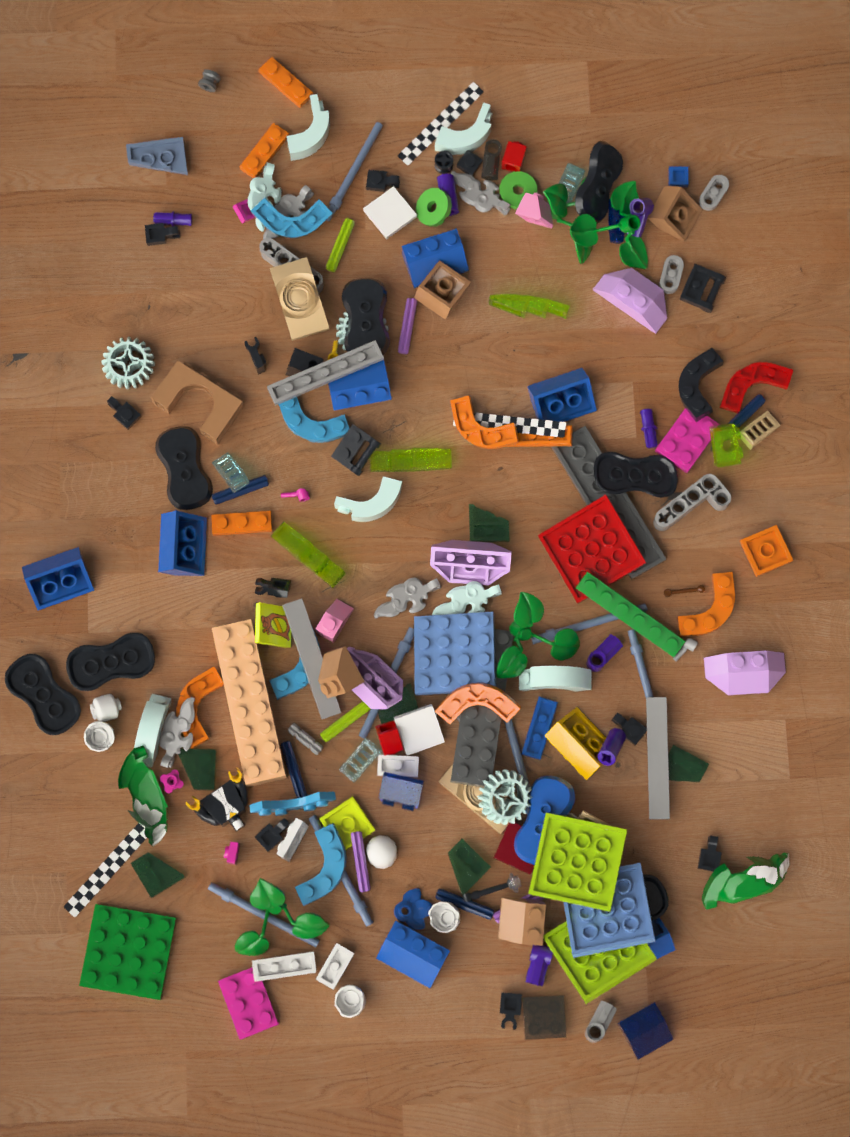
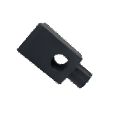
[285,348,324,377]

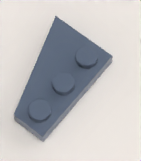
[126,137,188,175]

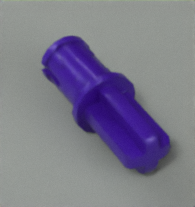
[153,211,192,227]
[640,409,658,449]

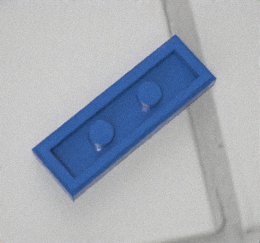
[521,697,558,760]

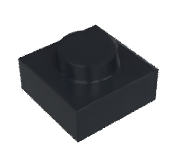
[456,150,483,176]

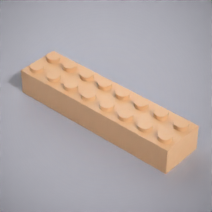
[212,619,287,787]

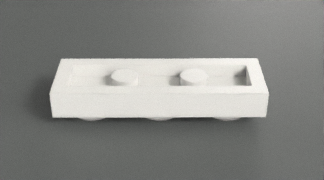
[252,952,316,982]

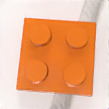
[740,525,793,577]

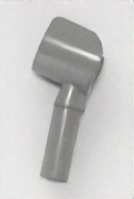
[673,639,697,662]

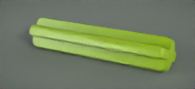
[326,218,354,272]
[320,701,371,742]

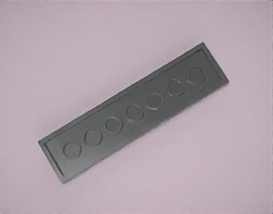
[551,426,666,580]
[451,629,513,787]

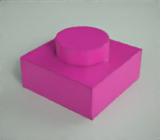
[233,199,256,224]
[224,842,240,865]

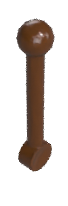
[664,585,705,597]

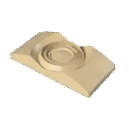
[270,257,330,341]
[438,765,517,834]

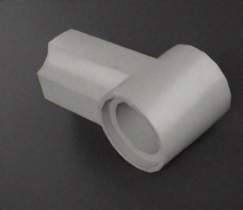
[585,1000,617,1043]

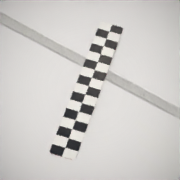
[398,82,484,165]
[453,413,566,438]
[64,823,146,917]

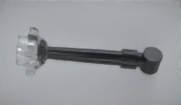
[462,873,521,903]

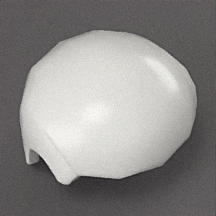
[84,721,115,752]
[366,835,397,869]
[428,901,461,933]
[335,985,366,1018]

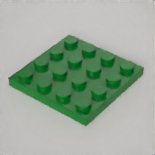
[79,904,177,1000]

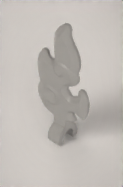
[451,171,510,215]
[263,185,314,239]
[374,578,441,618]
[159,697,195,768]

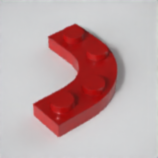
[720,362,793,414]

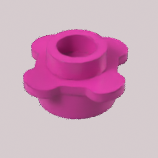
[160,770,184,793]

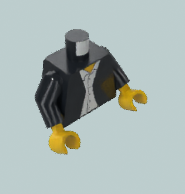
[186,768,248,832]

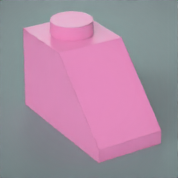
[515,192,553,229]
[316,599,354,643]

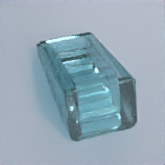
[558,163,585,208]
[212,453,249,493]
[339,738,382,783]

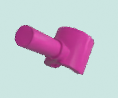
[281,488,310,502]

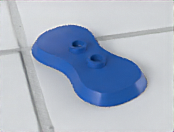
[514,776,575,865]

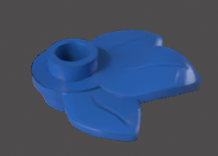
[394,888,433,930]

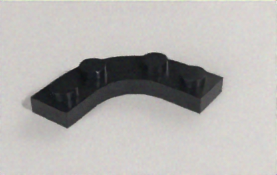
[679,347,724,422]

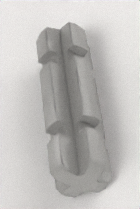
[288,723,323,755]

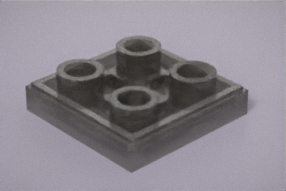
[522,995,567,1040]

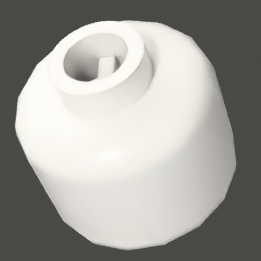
[90,694,122,722]

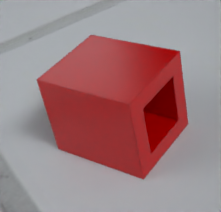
[501,141,527,172]
[375,720,403,756]

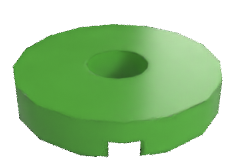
[499,171,537,209]
[416,188,452,227]

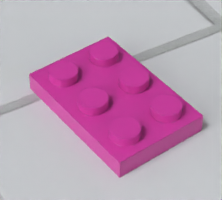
[655,408,721,473]
[218,967,279,1040]

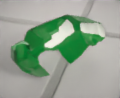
[118,746,168,846]
[702,852,789,910]

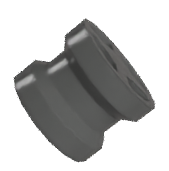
[198,69,221,93]

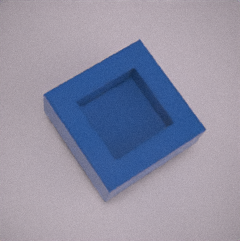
[668,167,689,187]

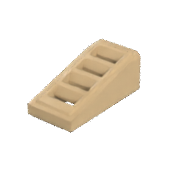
[738,411,780,450]

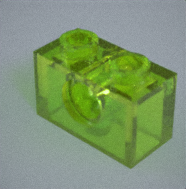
[709,423,743,468]

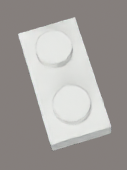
[377,755,419,778]
[277,818,309,862]
[316,943,354,990]

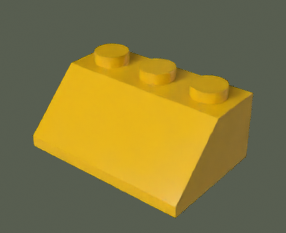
[545,707,606,780]

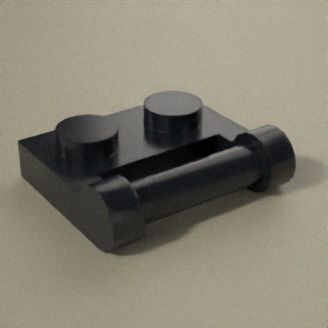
[679,263,726,313]
[331,424,381,476]

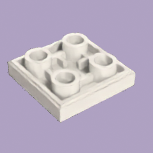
[363,186,417,239]
[393,704,445,756]

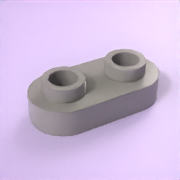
[699,175,729,211]
[659,255,684,294]

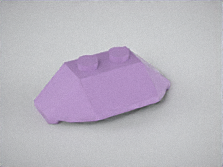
[593,268,667,334]
[430,540,512,586]
[347,647,403,709]
[704,651,786,695]

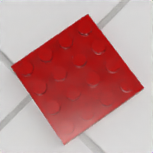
[538,495,647,604]

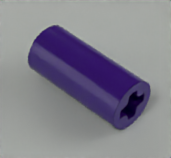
[437,174,459,216]
[598,728,626,766]

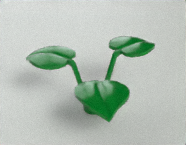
[543,177,593,264]
[570,181,648,269]
[496,592,580,679]
[234,878,330,956]

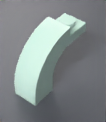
[287,94,330,161]
[435,103,493,155]
[334,477,402,522]
[519,666,592,692]
[134,694,171,767]

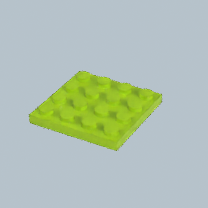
[529,813,627,912]
[543,921,657,1004]

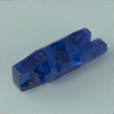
[608,198,625,244]

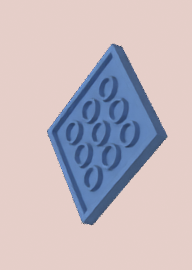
[414,612,496,695]
[564,863,656,958]

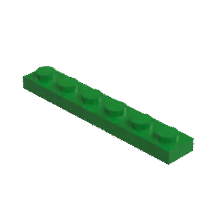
[576,571,686,657]

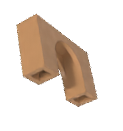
[151,360,244,445]

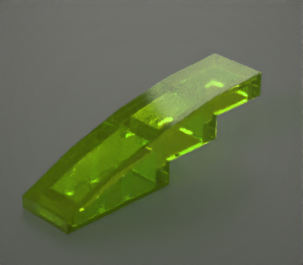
[488,294,570,319]
[370,448,452,472]
[271,522,346,588]

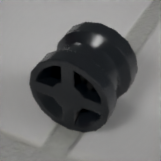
[434,151,454,174]

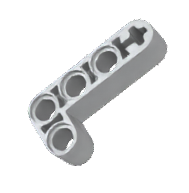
[260,238,324,294]
[653,474,731,531]

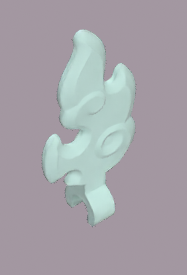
[248,163,281,232]
[432,581,502,615]

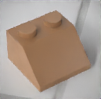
[648,186,702,241]
[414,260,471,320]
[318,646,364,699]
[498,897,546,945]

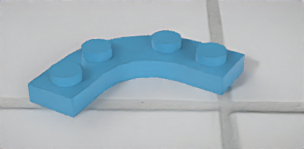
[251,197,333,238]
[279,397,350,443]
[269,625,321,700]
[250,792,336,816]
[295,823,346,906]

